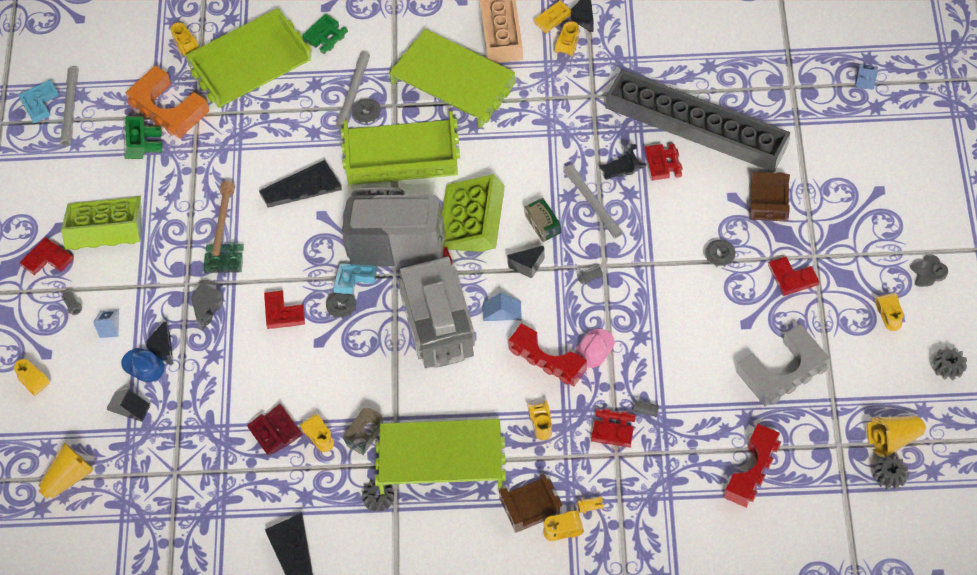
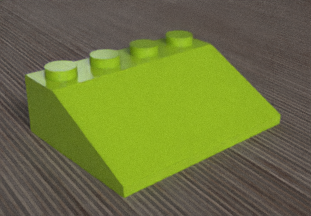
[442,174,505,252]
[61,196,142,250]

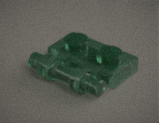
[203,242,244,273]

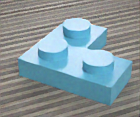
[18,80,59,124]
[333,263,378,294]

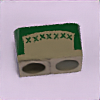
[524,198,562,242]
[343,407,383,456]

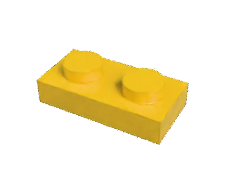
[534,0,571,33]

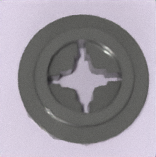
[352,99,381,124]
[705,240,736,267]
[326,293,357,319]
[362,482,394,512]

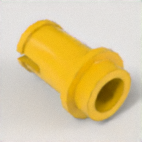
[577,496,604,514]

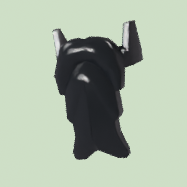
[599,144,647,180]

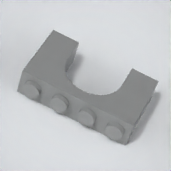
[736,324,830,407]

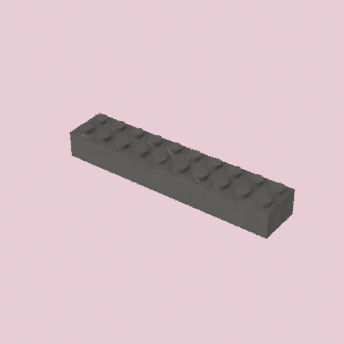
[606,69,791,173]

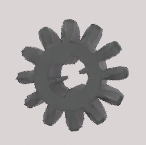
[933,346,967,381]
[873,455,909,490]

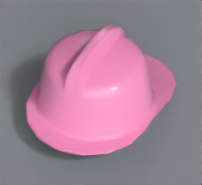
[575,329,615,368]

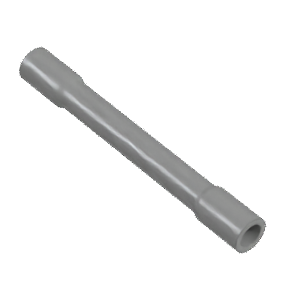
[336,52,370,129]
[60,67,78,146]
[564,165,623,239]

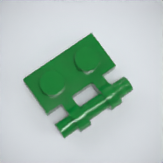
[302,13,348,54]

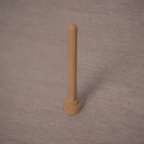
[212,181,235,256]

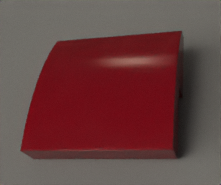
[247,403,303,456]

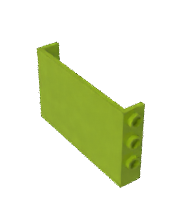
[185,8,312,108]
[389,29,516,128]
[341,111,461,185]
[375,419,506,494]

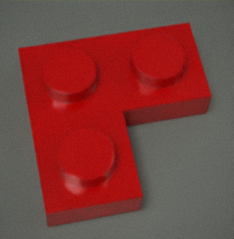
[19,237,74,276]
[768,256,819,296]
[264,290,306,329]

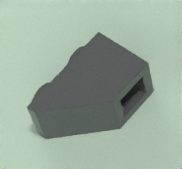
[191,283,223,330]

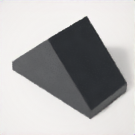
[571,0,594,32]
[507,245,545,279]
[145,322,174,365]
[106,389,151,422]

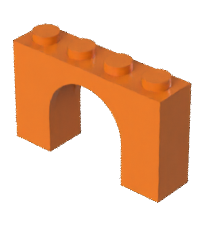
[125,65,209,139]

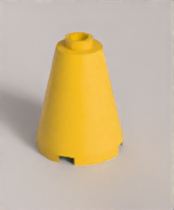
[867,416,926,457]
[38,443,94,499]

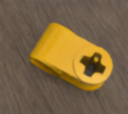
[555,21,579,57]
[170,22,199,57]
[875,292,904,331]
[14,359,50,396]
[527,400,552,440]
[300,413,334,452]
[544,510,584,542]

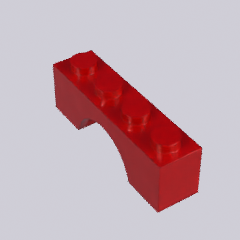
[508,323,587,387]
[724,423,781,508]

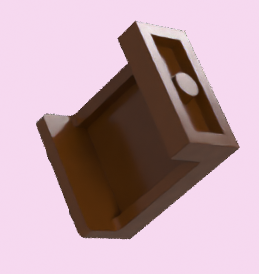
[750,171,790,222]
[499,473,562,533]

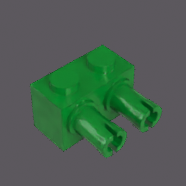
[123,116,162,159]

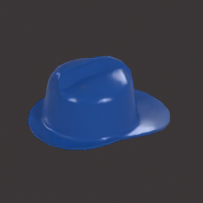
[121,348,164,382]

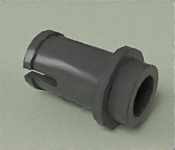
[577,265,603,285]
[61,291,82,315]
[633,399,659,417]

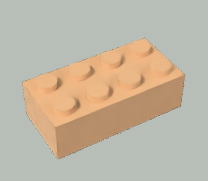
[480,0,523,63]

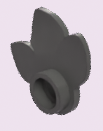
[910,254,949,287]

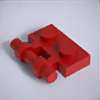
[644,143,683,181]
[591,408,636,448]

